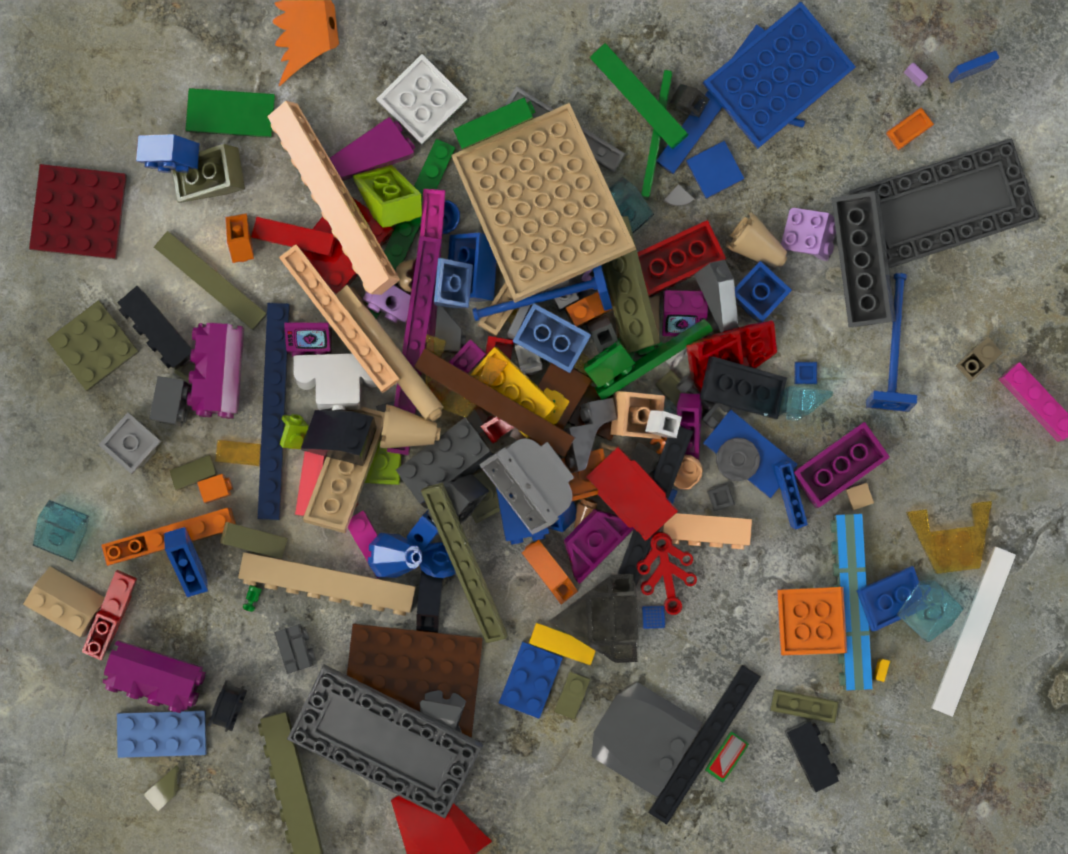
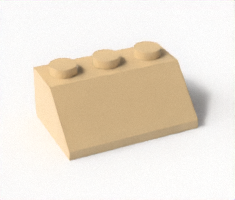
[23,566,105,637]

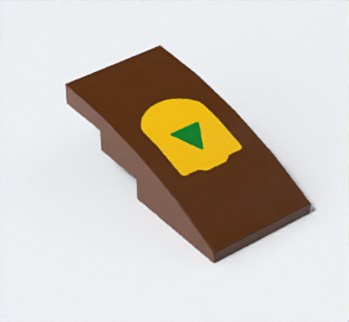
[510,363,592,446]

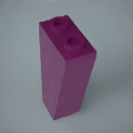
[330,117,415,181]

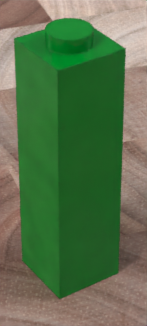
[453,98,536,150]

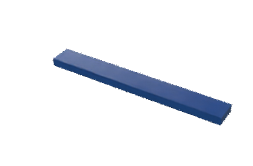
[656,24,765,174]

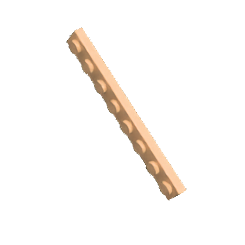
[279,245,400,393]

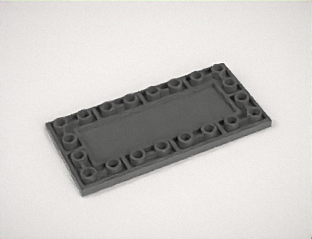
[849,138,1040,268]
[287,664,483,818]

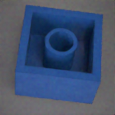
[136,134,200,173]
[735,261,792,323]

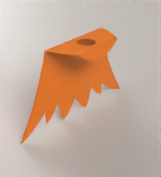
[272,0,339,86]

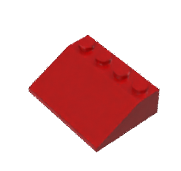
[301,197,393,295]

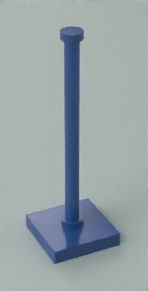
[472,265,613,321]
[866,273,917,412]

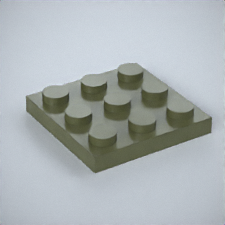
[47,300,139,391]

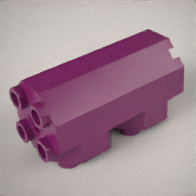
[187,323,244,419]
[103,640,206,713]

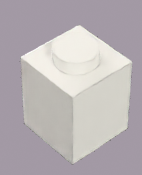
[645,410,682,438]

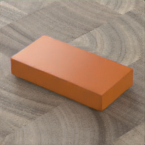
[886,107,934,151]

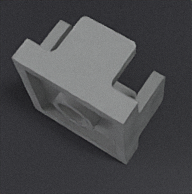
[99,412,162,474]

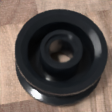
[208,680,247,732]

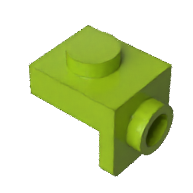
[280,414,309,450]

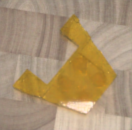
[425,334,508,418]
[906,501,992,574]

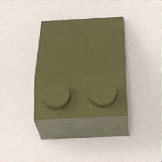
[172,144,245,203]

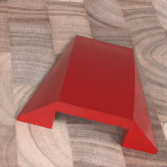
[686,320,777,393]
[391,795,492,854]

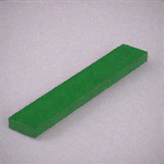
[589,43,689,149]
[640,70,673,201]
[594,318,713,400]

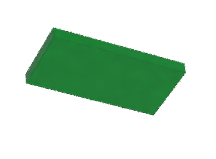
[185,88,275,138]

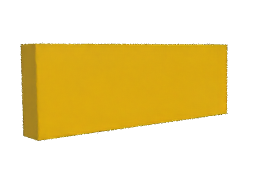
[529,623,598,665]

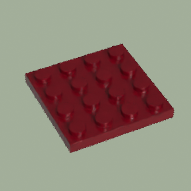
[29,164,127,260]

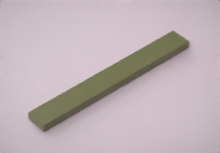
[421,482,508,643]

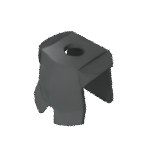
[420,690,466,733]

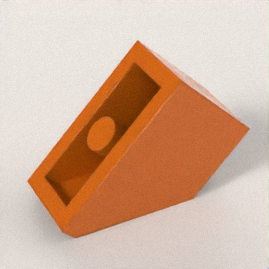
[226,213,254,263]

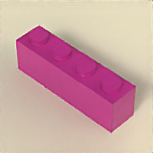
[998,362,1068,442]

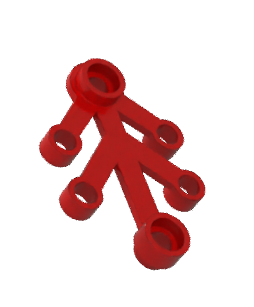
[637,532,697,615]

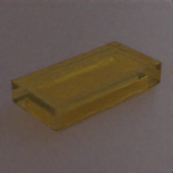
[215,440,261,466]

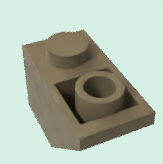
[956,337,1002,382]

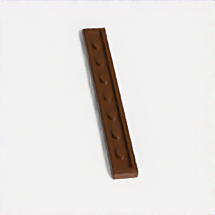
[414,349,576,457]

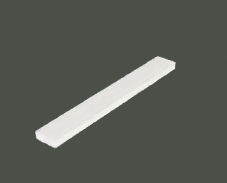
[931,547,1016,717]

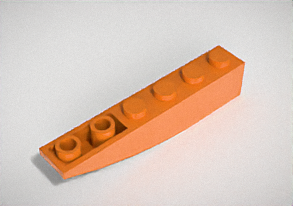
[101,508,236,566]

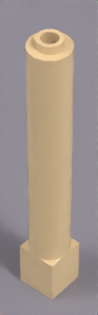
[336,285,444,421]

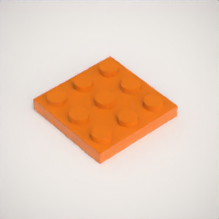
[777,587,847,655]

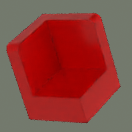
[484,336,514,360]
[481,415,514,444]

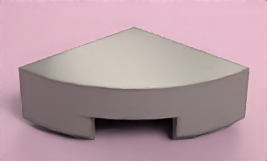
[664,184,694,206]

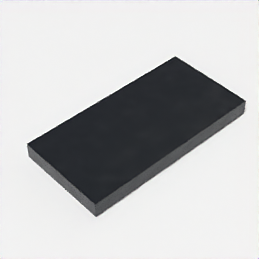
[700,356,787,419]

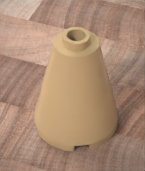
[726,212,787,268]
[380,405,441,448]

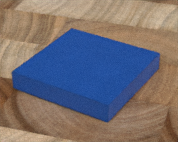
[948,51,999,83]
[686,141,744,199]

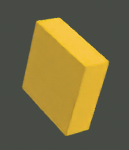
[873,658,890,682]

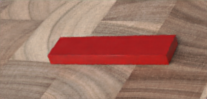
[251,217,337,257]

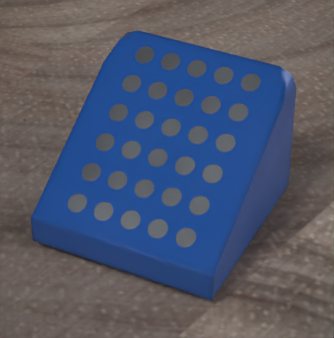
[642,606,665,629]

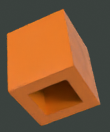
[197,474,233,503]

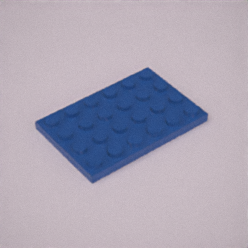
[703,2,856,149]

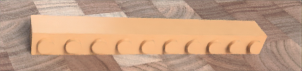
[267,101,400,295]

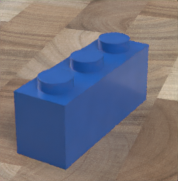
[164,527,208,597]

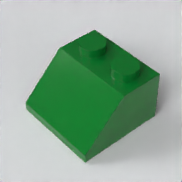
[584,339,635,388]

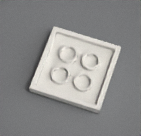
[376,54,468,145]

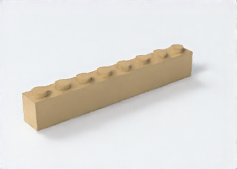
[238,552,416,616]

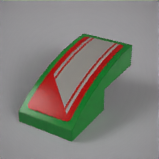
[705,731,749,783]

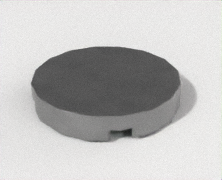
[716,438,760,481]

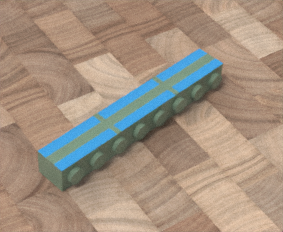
[830,514,873,691]

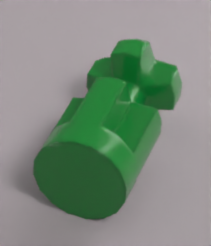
[243,585,262,612]

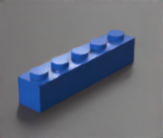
[774,460,808,529]

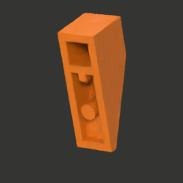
[565,292,613,328]

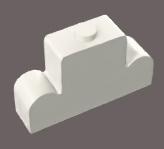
[294,354,377,411]

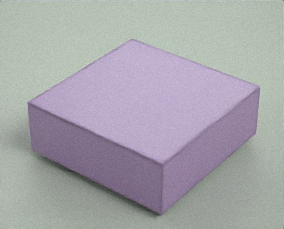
[904,63,928,87]

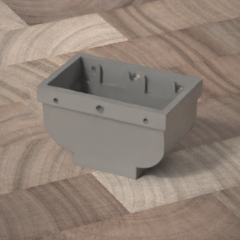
[479,439,574,535]

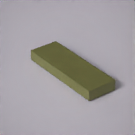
[220,522,288,559]
[770,689,839,723]

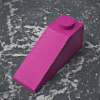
[348,511,380,579]

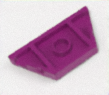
[564,509,634,584]

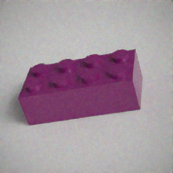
[793,422,890,509]

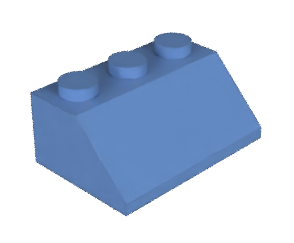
[513,303,591,373]

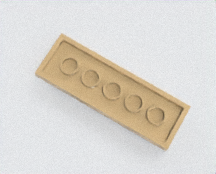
[303,406,385,534]

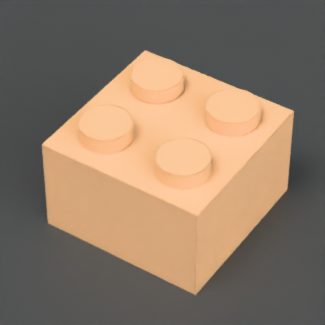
[610,391,665,439]

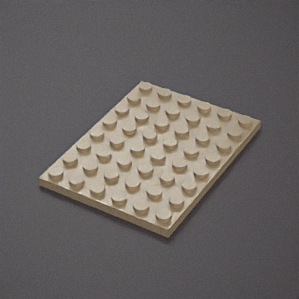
[451,103,636,303]

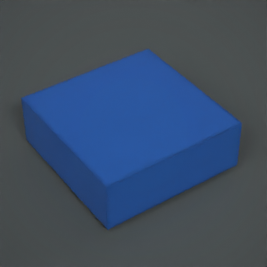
[794,362,817,384]

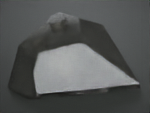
[548,574,639,663]

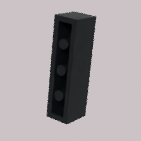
[117,286,192,370]

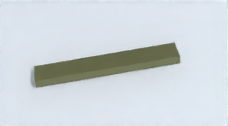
[154,231,267,330]

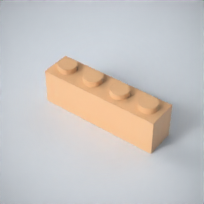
[662,513,752,550]

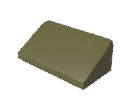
[169,455,218,491]

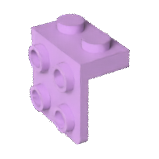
[781,208,836,261]

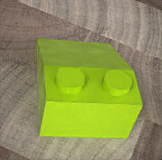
[353,165,422,227]

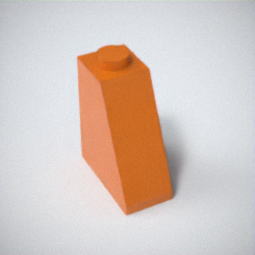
[522,540,578,605]

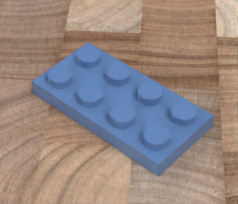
[117,710,207,758]

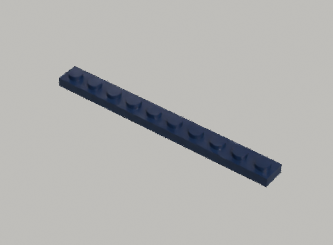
[257,303,290,520]

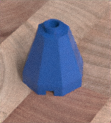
[368,533,422,578]

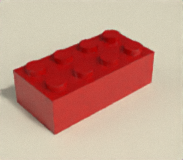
[637,220,726,297]

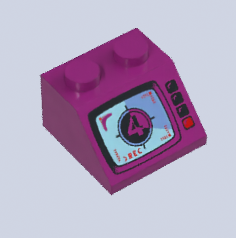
[662,290,708,338]
[284,323,332,357]

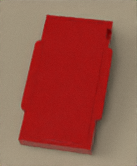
[586,446,678,541]

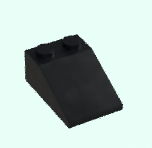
[301,410,377,466]

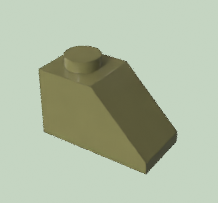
[554,671,590,719]

